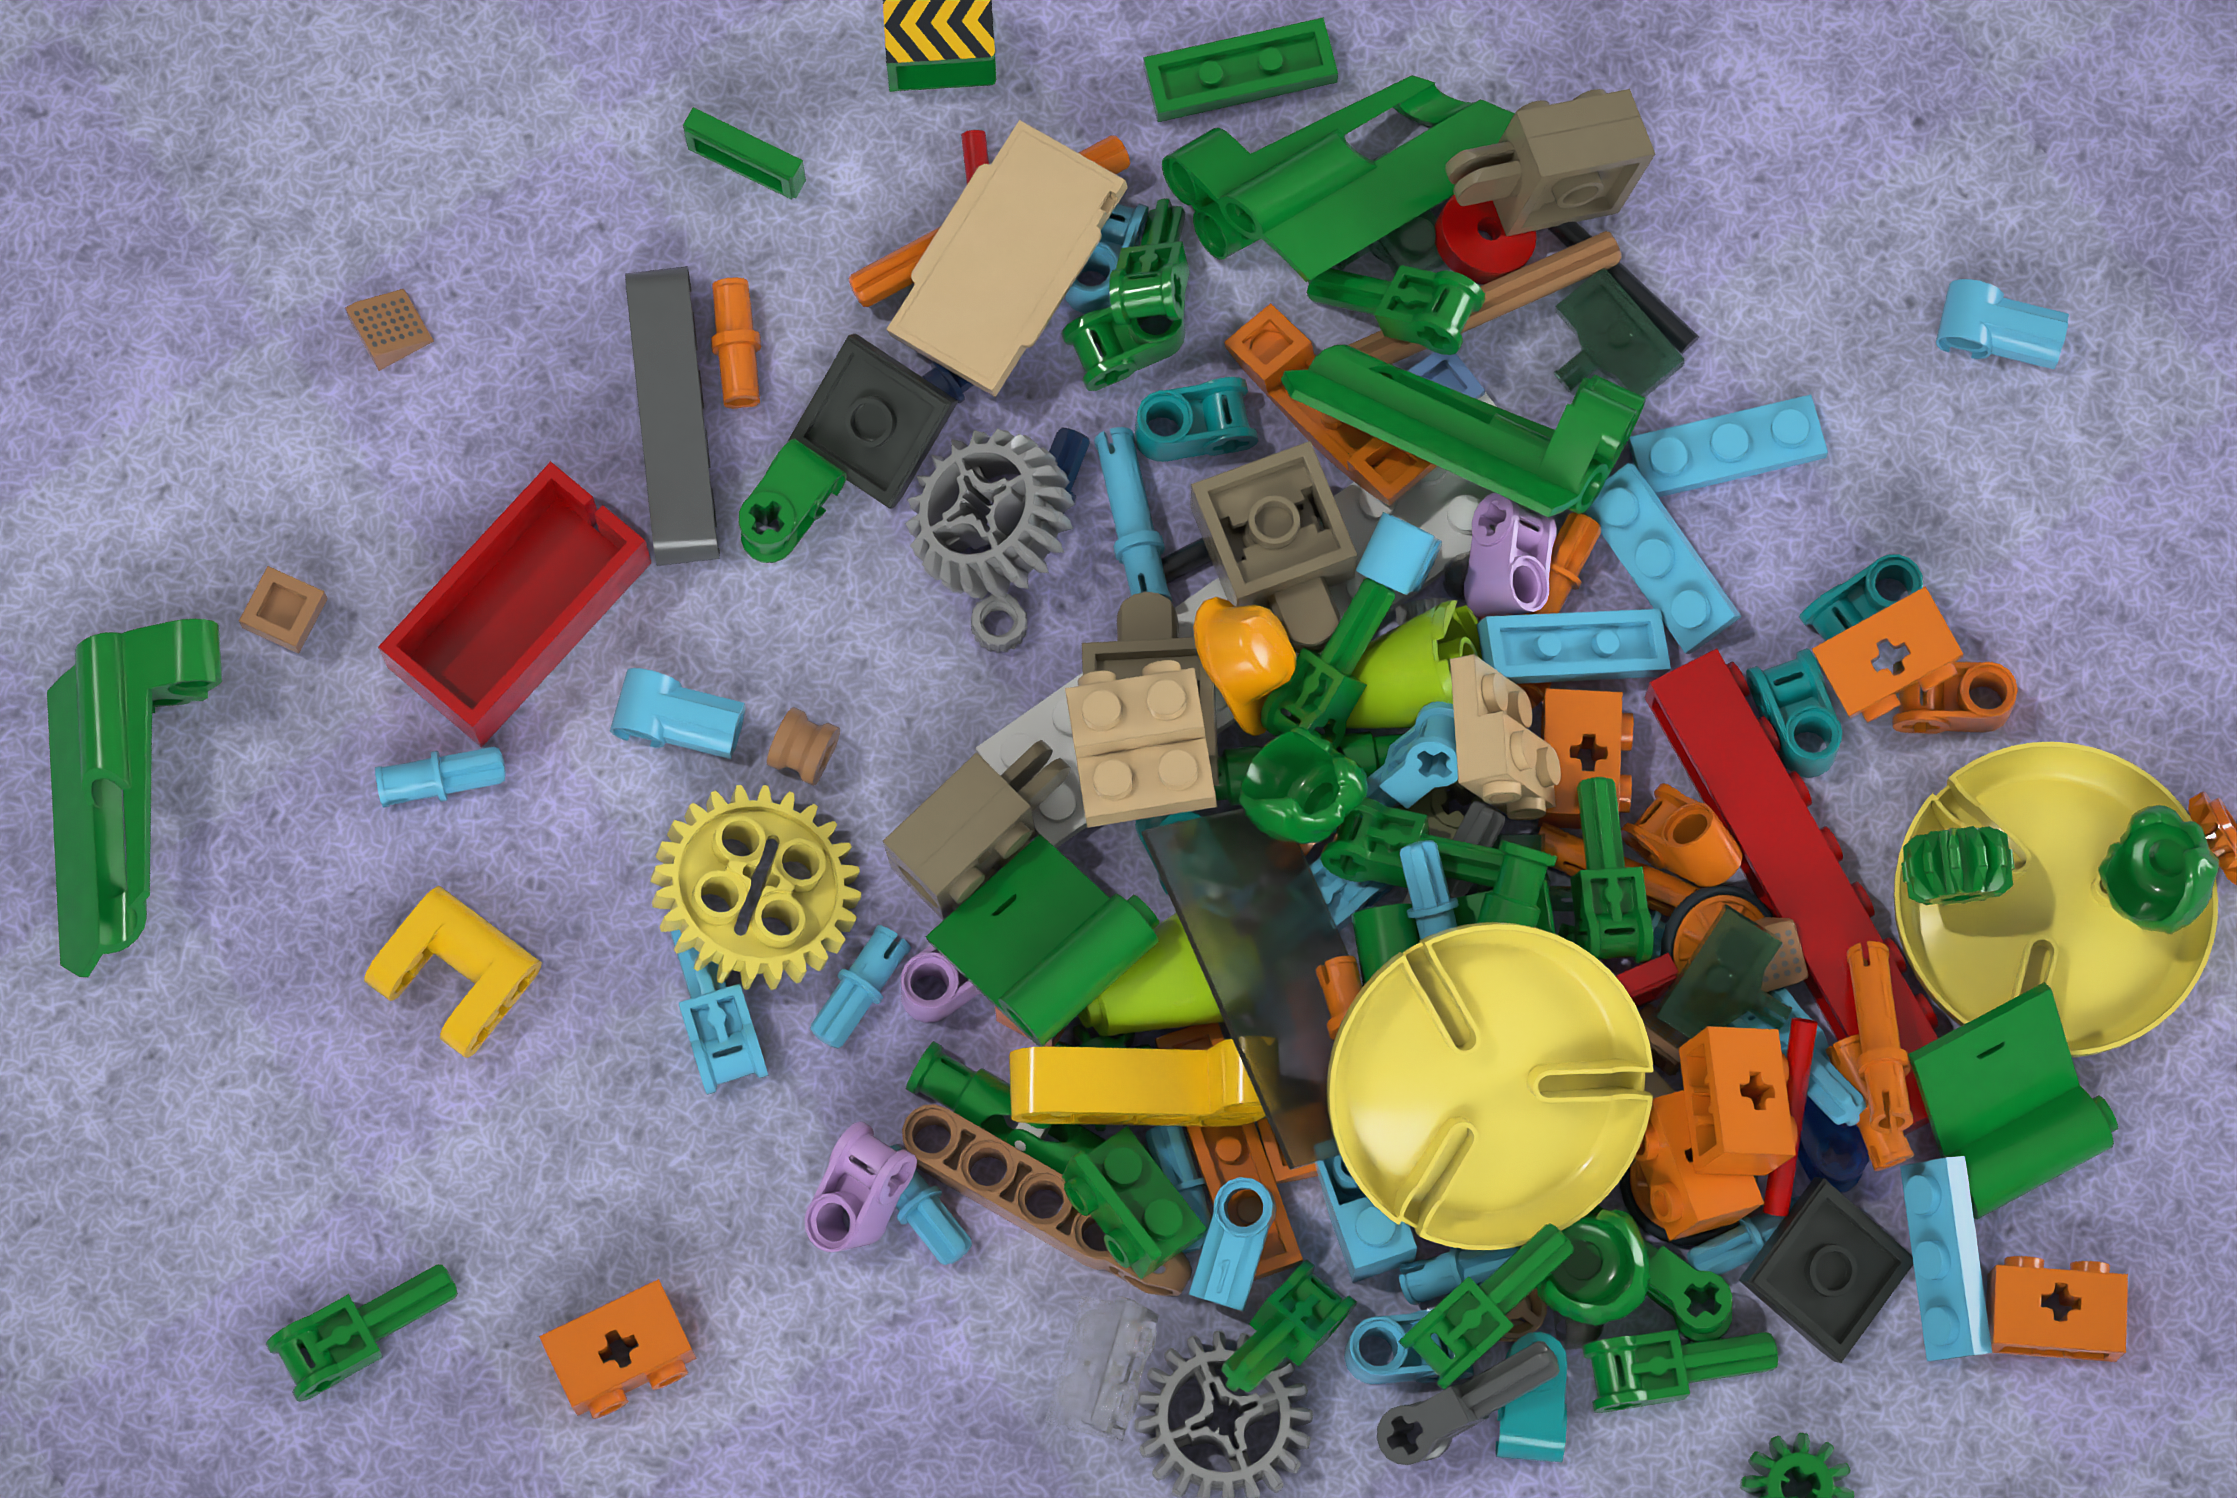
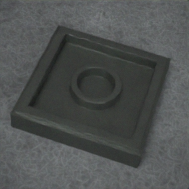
[788,333,958,509]
[1739,1177,1913,1363]

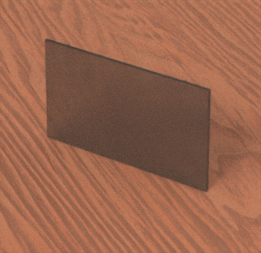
[1141,808,1363,1170]

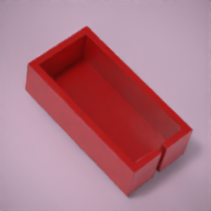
[378,461,652,748]

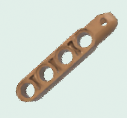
[902,1104,1192,1296]

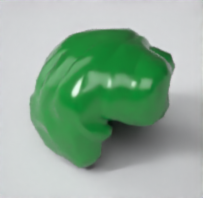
[1239,726,1368,844]
[2098,805,2220,934]
[1537,1209,1651,1326]

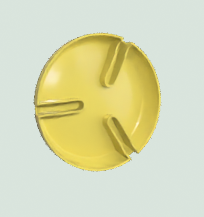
[1893,742,2218,1058]
[1327,922,1653,1250]

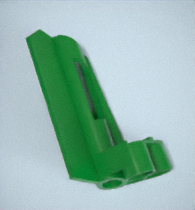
[1162,75,1515,282]
[1281,344,1647,517]
[47,619,222,978]

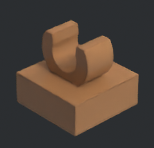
[239,566,328,654]

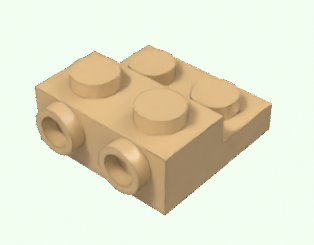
[1450,654,1561,820]
[1065,660,1217,828]

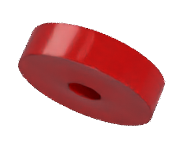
[1434,194,1537,285]

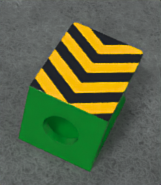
[883,0,997,92]

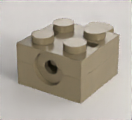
[1445,89,1655,237]
[1190,441,1358,653]
[1082,592,1219,786]
[882,740,1071,920]

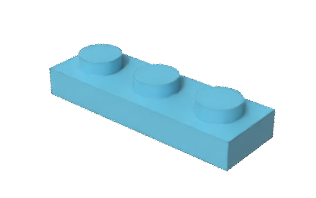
[1628,394,1828,498]
[1586,463,1742,654]
[1477,609,1671,684]
[1900,1156,1992,1362]

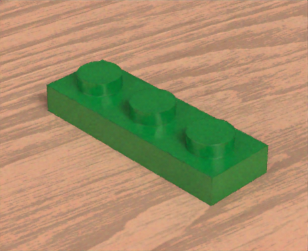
[1143,17,1338,122]

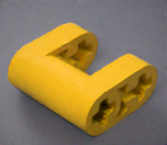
[364,885,542,1058]

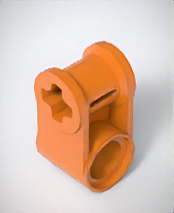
[1892,660,2018,734]
[1621,783,1743,887]

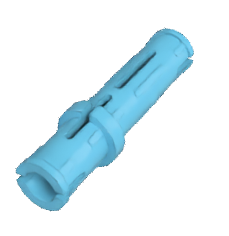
[1094,427,1172,602]

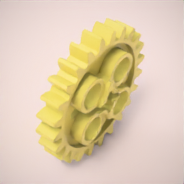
[650,785,861,990]

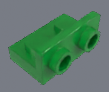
[1062,1126,1207,1280]

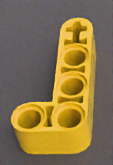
[1009,1037,1280,1127]

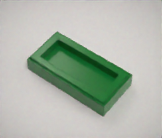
[683,107,806,200]

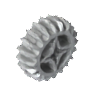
[905,428,1075,600]
[1135,1331,1313,1498]

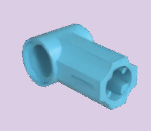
[1936,279,2069,369]
[610,668,746,759]
[1189,1177,1276,1311]

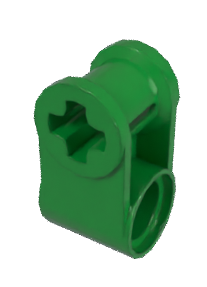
[1061,306,1186,391]
[738,438,847,563]

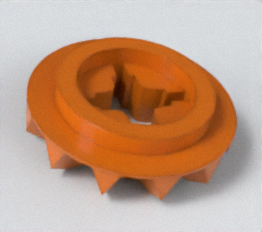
[2188,791,2237,885]

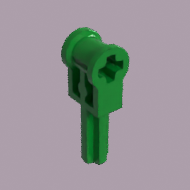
[1109,198,1190,326]
[1306,265,1486,355]
[1261,578,1395,748]
[1570,777,1654,963]
[1320,797,1504,888]
[1589,1205,1733,1343]
[1398,1223,1574,1390]
[1222,1259,1357,1392]
[266,1264,458,1402]
[1582,1329,1778,1413]

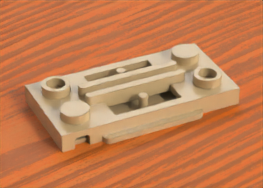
[886,120,1128,397]

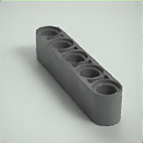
[625,266,720,566]

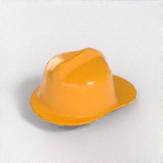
[1193,597,1296,736]

